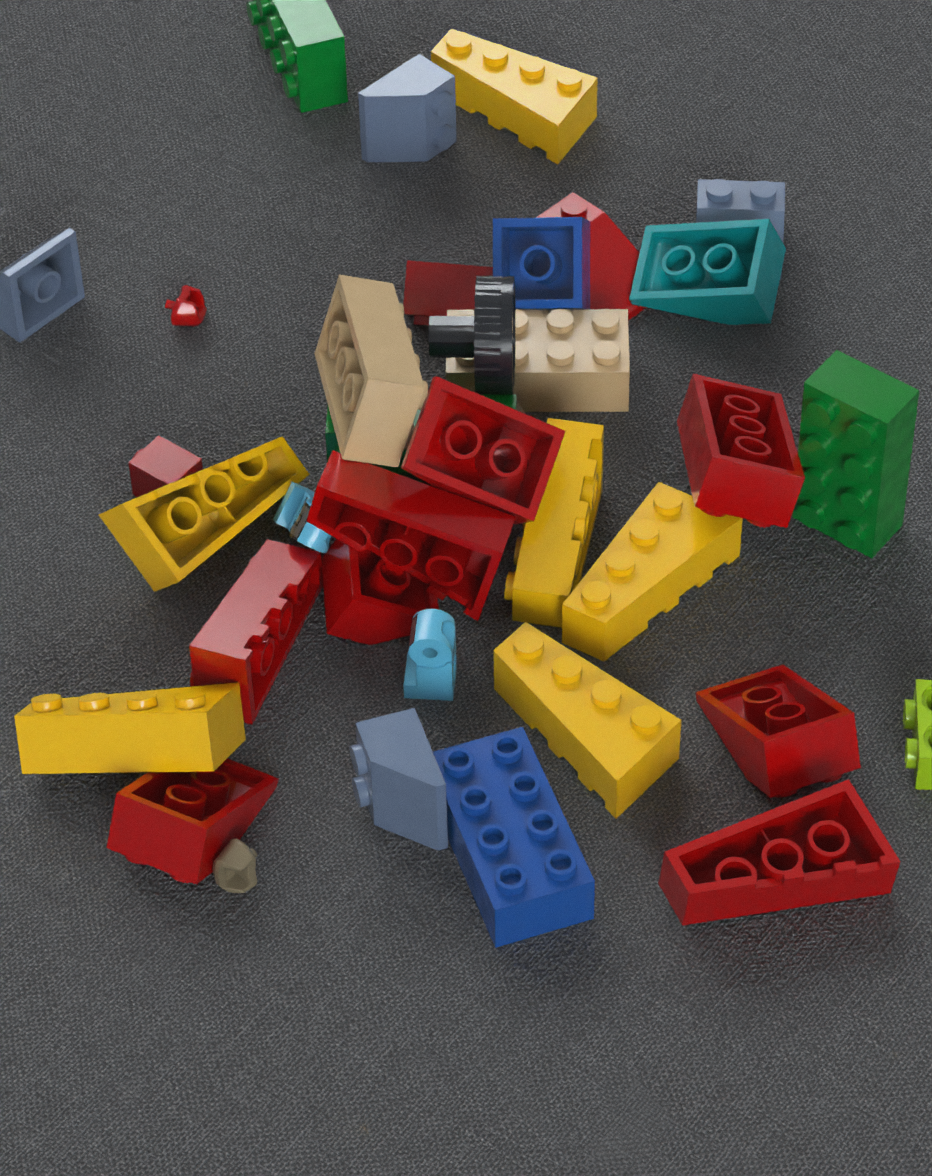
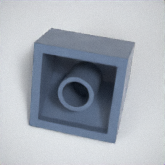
[358,54,457,163]
[696,179,785,280]
[0,227,85,342]
[349,708,448,851]

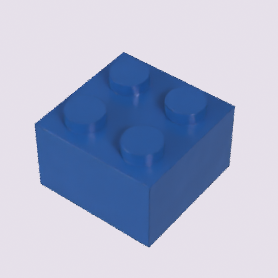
[493,217,590,309]

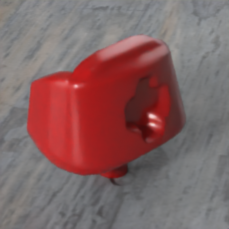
[165,285,207,326]

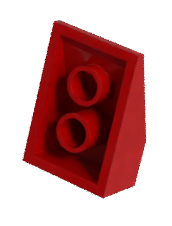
[536,192,647,321]
[401,376,566,524]
[695,664,861,798]
[106,758,279,884]

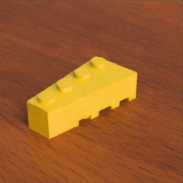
[431,29,598,165]
[504,418,604,628]
[562,482,743,662]
[493,622,681,819]

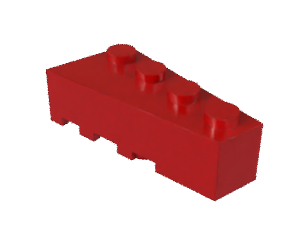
[306,450,516,621]
[189,539,323,725]
[658,779,901,926]

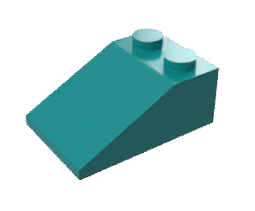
[629,219,786,325]

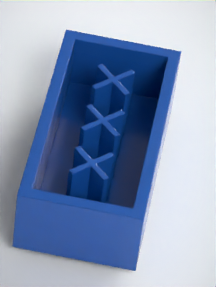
[433,727,595,948]

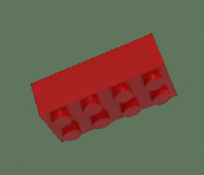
[677,373,805,528]

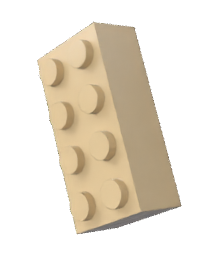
[314,275,428,467]
[445,309,630,412]

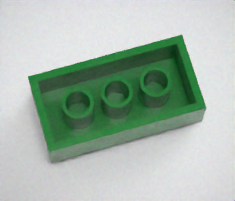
[246,0,348,113]
[792,350,920,558]

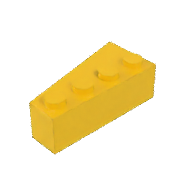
[99,436,310,592]
[14,682,246,774]

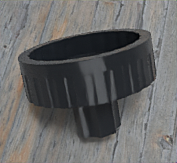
[428,276,516,395]

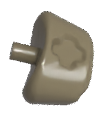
[212,839,258,894]

